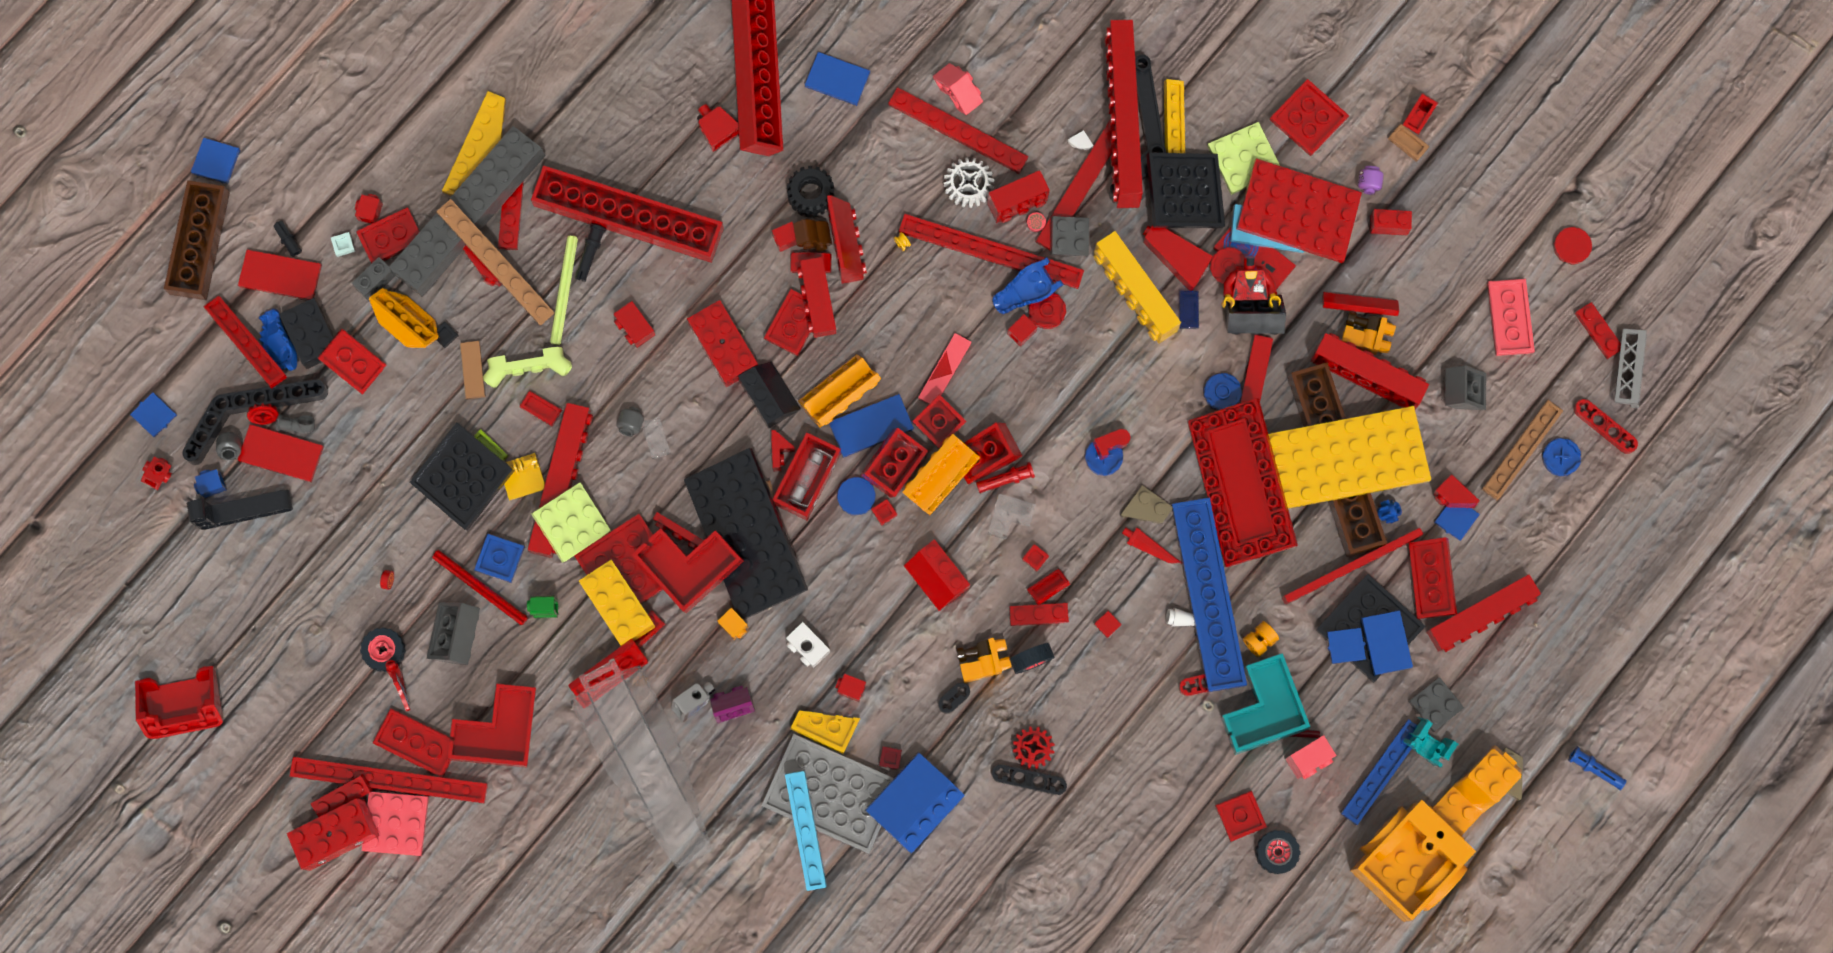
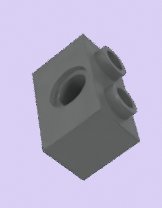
[352,257,395,302]

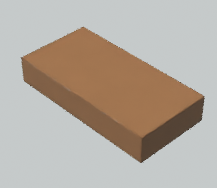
[1388,123,1430,162]

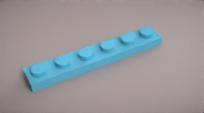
[785,770,827,891]

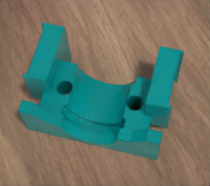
[1403,717,1459,768]

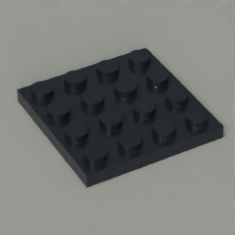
[1146,153,1225,228]
[409,422,515,531]
[1316,574,1426,683]

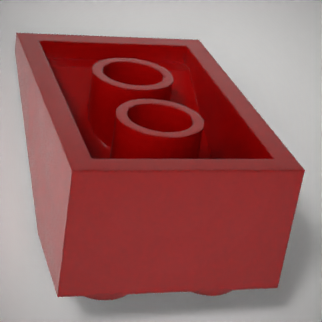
[964,422,1022,484]

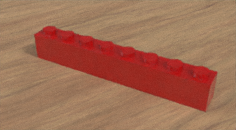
[528,403,593,558]

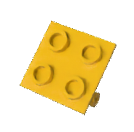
[504,453,545,501]

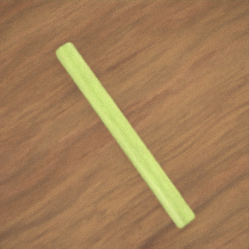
[550,235,578,345]

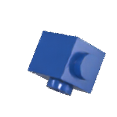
[194,469,227,498]

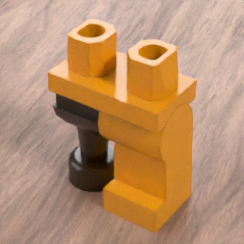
[1341,311,1396,355]
[956,638,1011,683]

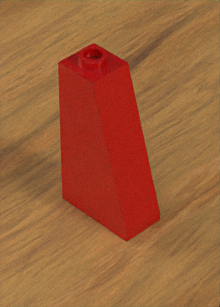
[1143,225,1213,292]

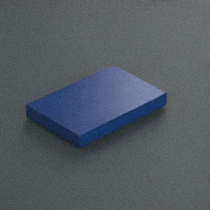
[805,52,870,106]
[1361,611,1413,676]

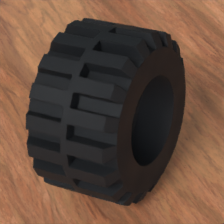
[787,166,834,217]

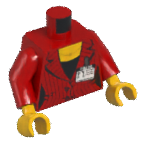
[1221,256,1281,309]

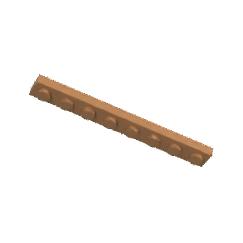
[436,199,554,326]

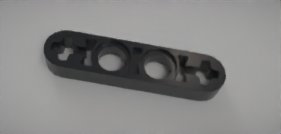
[992,765,1067,795]

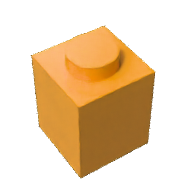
[717,608,748,640]

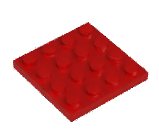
[574,514,663,604]

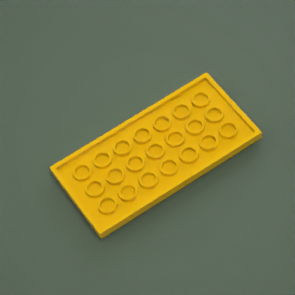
[1268,406,1431,509]

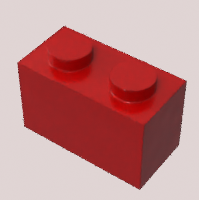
[1370,209,1412,235]
[613,301,655,348]

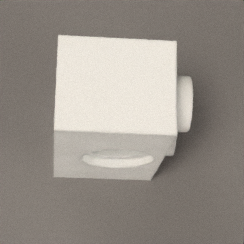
[786,622,830,668]

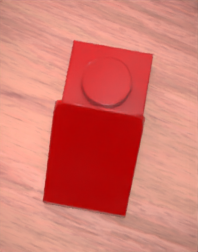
[1403,93,1439,135]
[771,430,796,472]

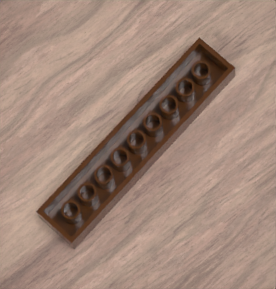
[1288,363,1387,557]

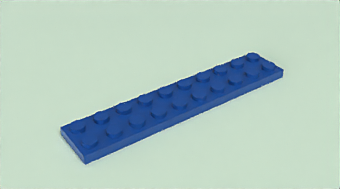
[1171,498,1247,692]

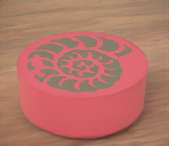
[1027,212,1046,232]

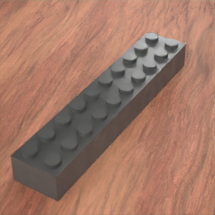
[389,126,546,297]

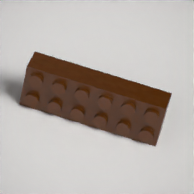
[164,180,230,301]

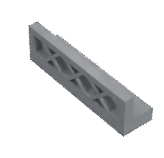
[1615,329,1647,408]

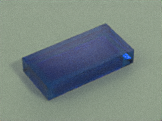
[1179,291,1199,329]

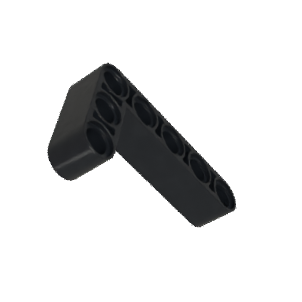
[186,490,293,530]

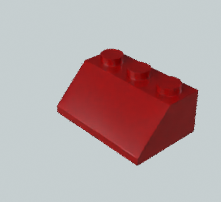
[904,539,970,611]

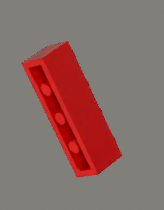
[797,257,836,338]

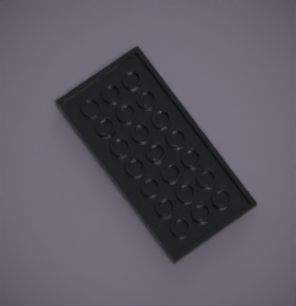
[684,448,808,620]

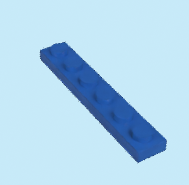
[1341,719,1417,825]

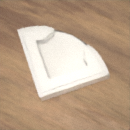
[1067,130,1094,150]

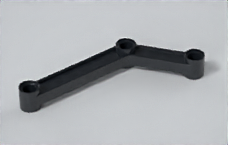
[1109,55,1166,201]

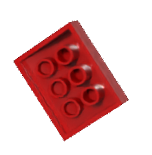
[827,195,867,284]

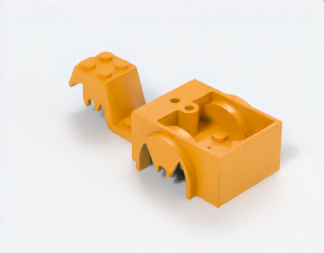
[1350,745,1522,922]

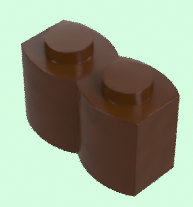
[793,219,832,251]

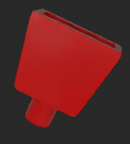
[698,104,739,152]

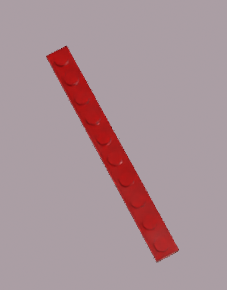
[899,214,1084,289]
[290,757,488,804]

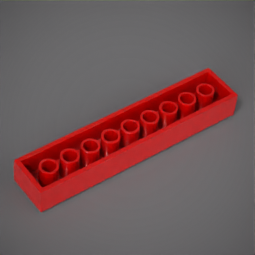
[732,0,783,156]
[1105,20,1143,208]
[531,165,724,263]

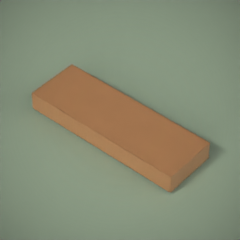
[460,341,486,400]

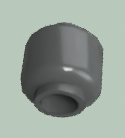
[616,407,644,437]
[216,432,242,460]

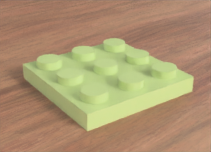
[1207,122,1280,195]
[531,483,611,563]

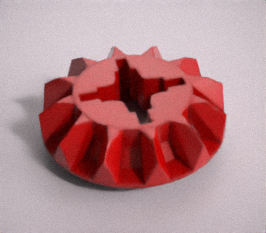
[247,403,279,425]

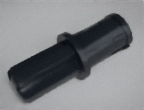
[273,221,302,257]

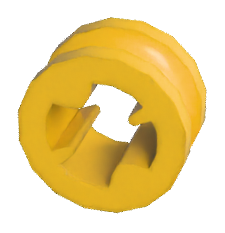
[893,232,911,251]

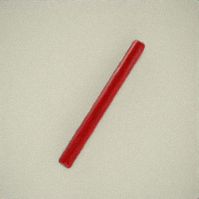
[432,550,528,625]

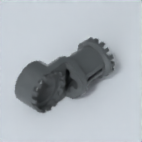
[275,415,315,435]

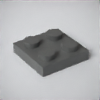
[1050,216,1089,256]
[1408,677,1464,732]

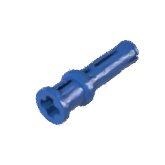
[1568,746,1627,790]

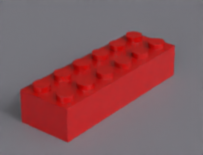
[1310,333,1429,409]

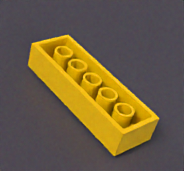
[1093,231,1181,344]

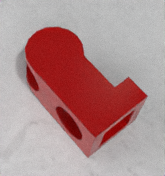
[1093,429,1131,460]

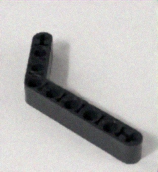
[182,380,328,465]

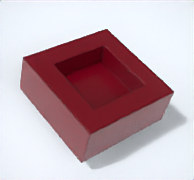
[879,747,902,770]

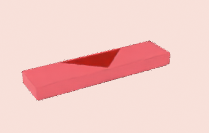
[918,333,972,405]

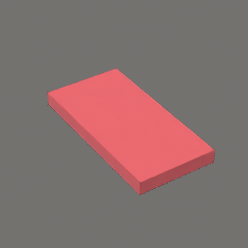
[1487,279,1535,356]

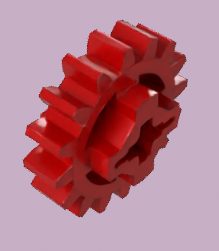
[1012,726,1055,769]

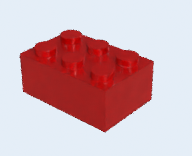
[987,170,1050,223]
[860,428,928,498]

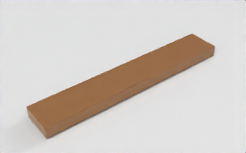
[1481,400,1563,501]

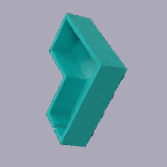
[1221,653,1311,755]

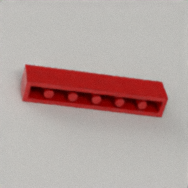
[1427,574,1541,652]

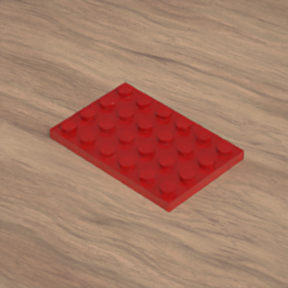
[1236,158,1362,263]

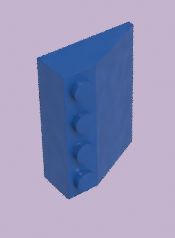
[865,752,965,853]

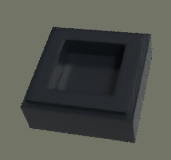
[437,321,458,349]

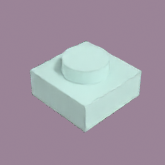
[331,232,355,257]

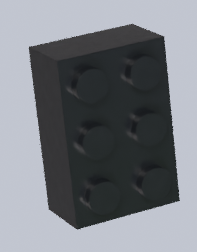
[279,298,334,369]

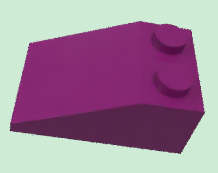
[710,686,755,723]

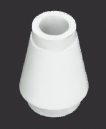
[1166,608,1195,627]

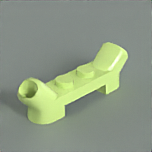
[483,347,572,388]

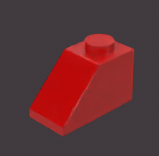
[1433,474,1480,508]

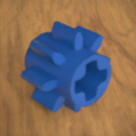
[1378,499,1402,523]

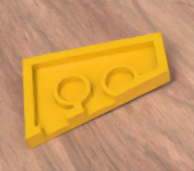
[791,710,860,754]

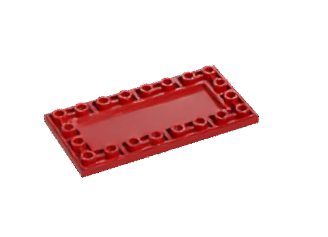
[1188,398,1298,567]

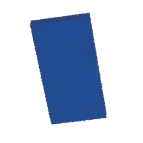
[829,394,914,458]

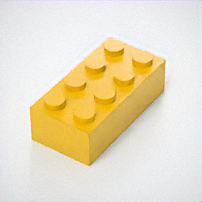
[579,560,655,646]

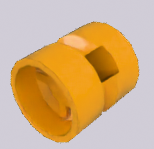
[1242,621,1280,657]

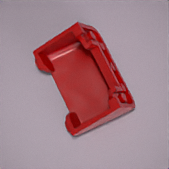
[135,666,223,739]

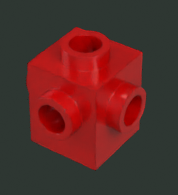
[141,456,172,490]

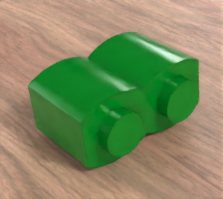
[527,595,558,618]

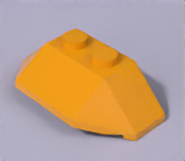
[369,288,439,348]

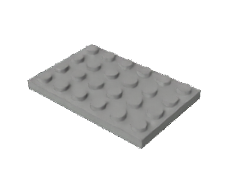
[761,734,894,854]

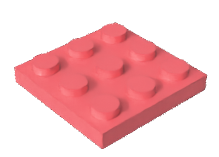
[362,792,429,856]

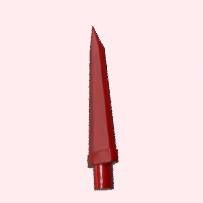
[1122,527,1182,563]

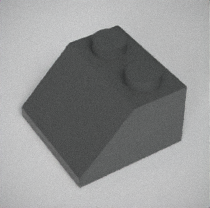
[1444,365,1486,410]

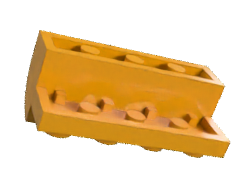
[798,354,881,428]
[902,434,980,515]

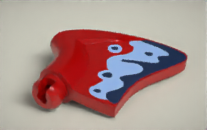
[385,660,411,712]

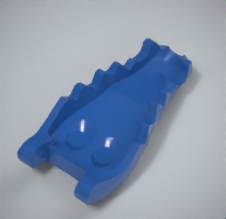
[993,257,1064,314]
[259,308,297,371]

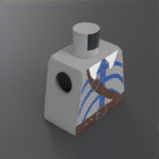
[671,681,715,723]

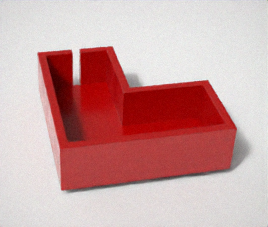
[632,528,744,613]
[448,684,536,768]

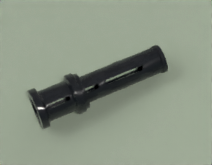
[575,224,606,282]

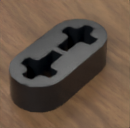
[938,683,970,714]

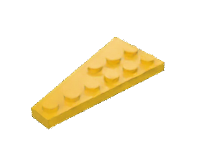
[442,91,506,196]

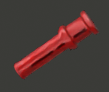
[976,462,1035,494]

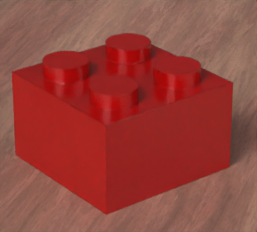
[912,394,967,449]

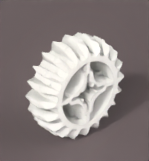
[944,157,994,208]

